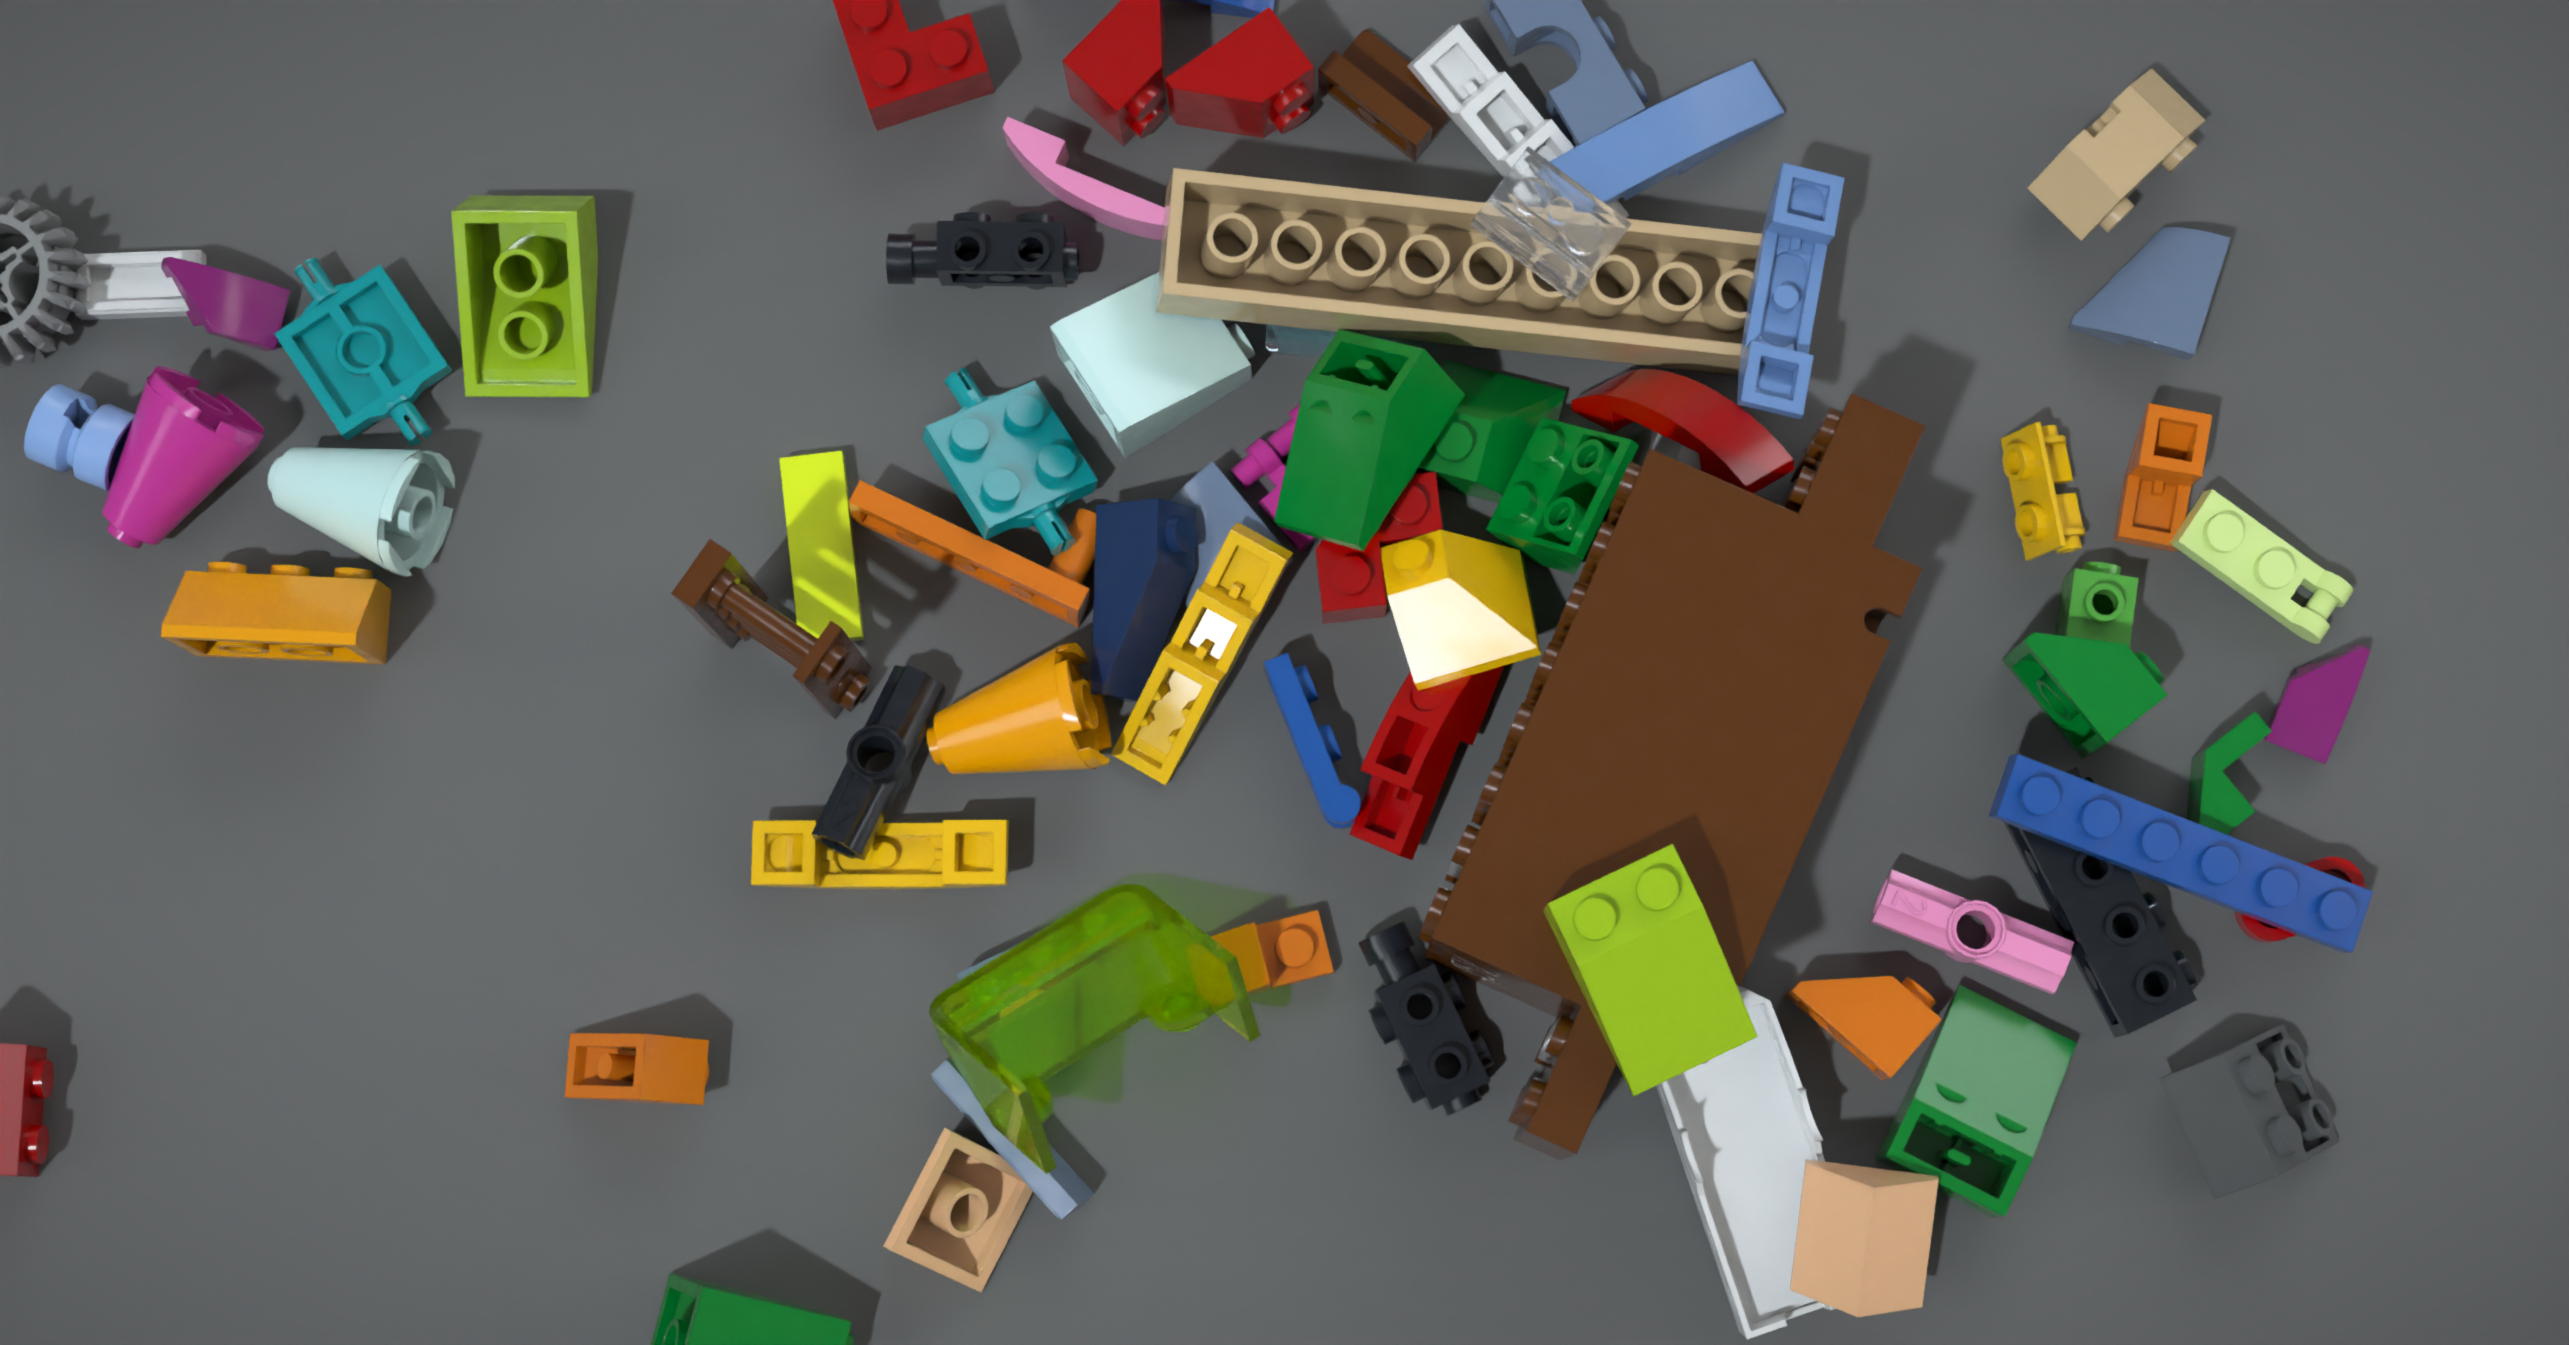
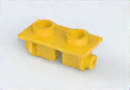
[2000,422,2086,561]

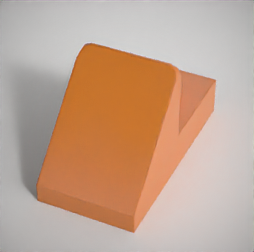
[1194,910,1334,1005]

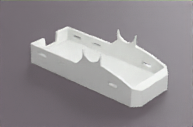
[1656,987,1836,1339]

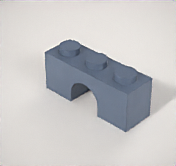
[1483,0,1648,147]

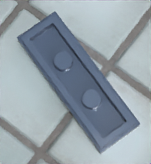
[931,1051,1095,1220]

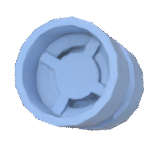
[24,384,135,491]

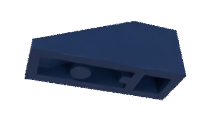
[1091,498,1198,702]

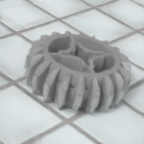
[0,196,91,367]

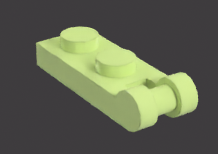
[2170,489,2354,644]

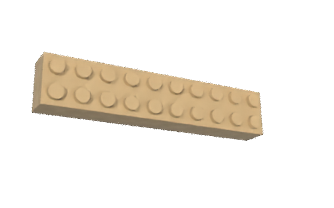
[1156,168,1762,375]

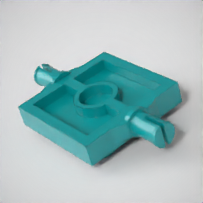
[274,258,453,446]
[922,368,1098,555]

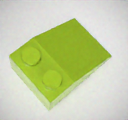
[451,195,598,397]
[1543,844,1758,1097]

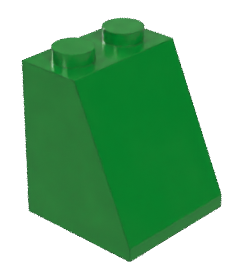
[651,1273,854,1345]

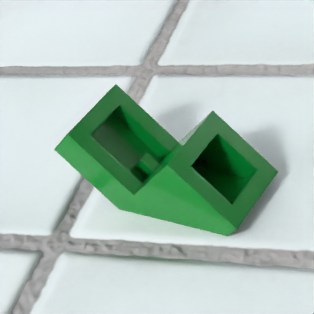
[2186,711,2272,835]

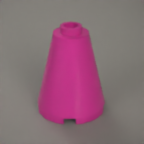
[102,366,265,549]

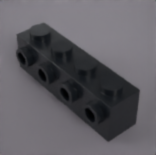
[2004,767,2197,1038]

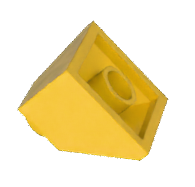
[1380,530,1542,691]

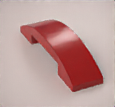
[1571,369,1794,494]

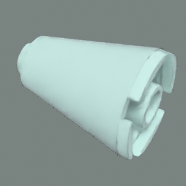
[268,447,455,577]

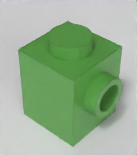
[2056,562,2139,648]

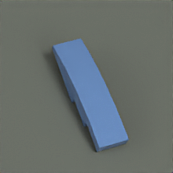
[1541,61,1785,215]

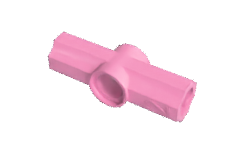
[1870,869,2074,994]

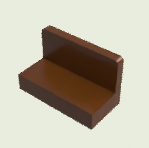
[1318,30,1451,162]

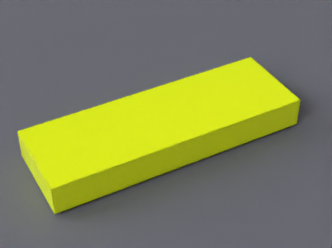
[779,451,864,641]

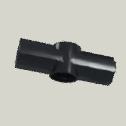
[812,665,947,860]

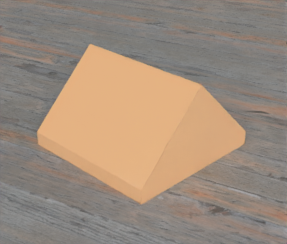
[883,1128,1033,1292]
[1790,1159,1939,1317]

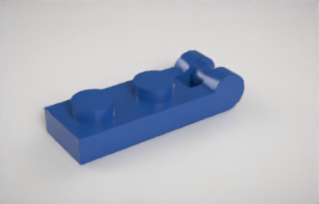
[1264,653,1361,830]

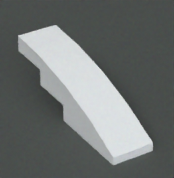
[1407,24,1629,218]

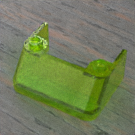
[929,884,1261,1174]

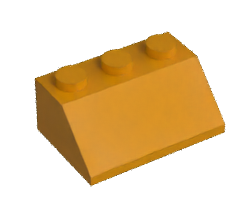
[161,562,392,665]

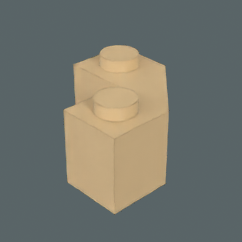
[2027,68,2206,241]

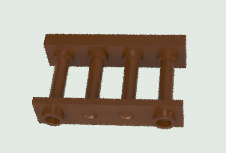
[671,539,872,720]

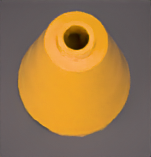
[926,643,1112,774]

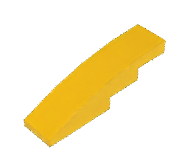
[1111,522,1293,786]

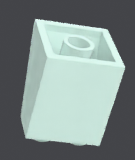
[1050,272,1255,458]

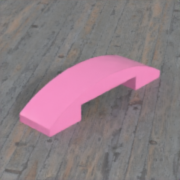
[1003,117,1165,241]

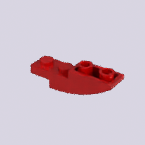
[1349,666,1504,860]

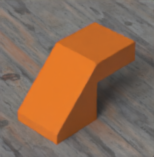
[2113,403,2212,552]

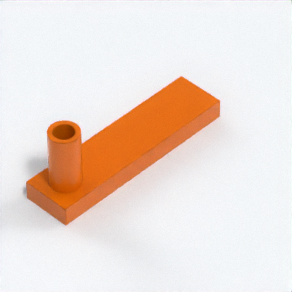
[848,480,1096,628]

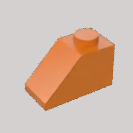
[1785,976,1942,1081]
[564,1033,709,1105]

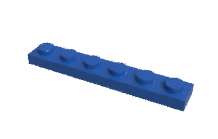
[1989,754,2373,953]

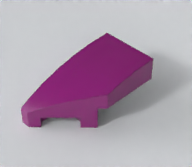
[161,257,290,351]
[2264,643,2371,764]

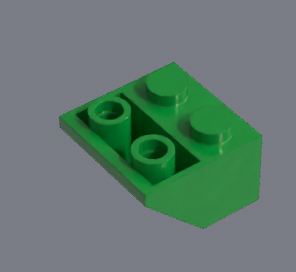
[1486,417,1639,575]

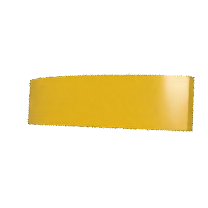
[751,820,1009,889]

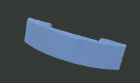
[1737,163,1844,419]

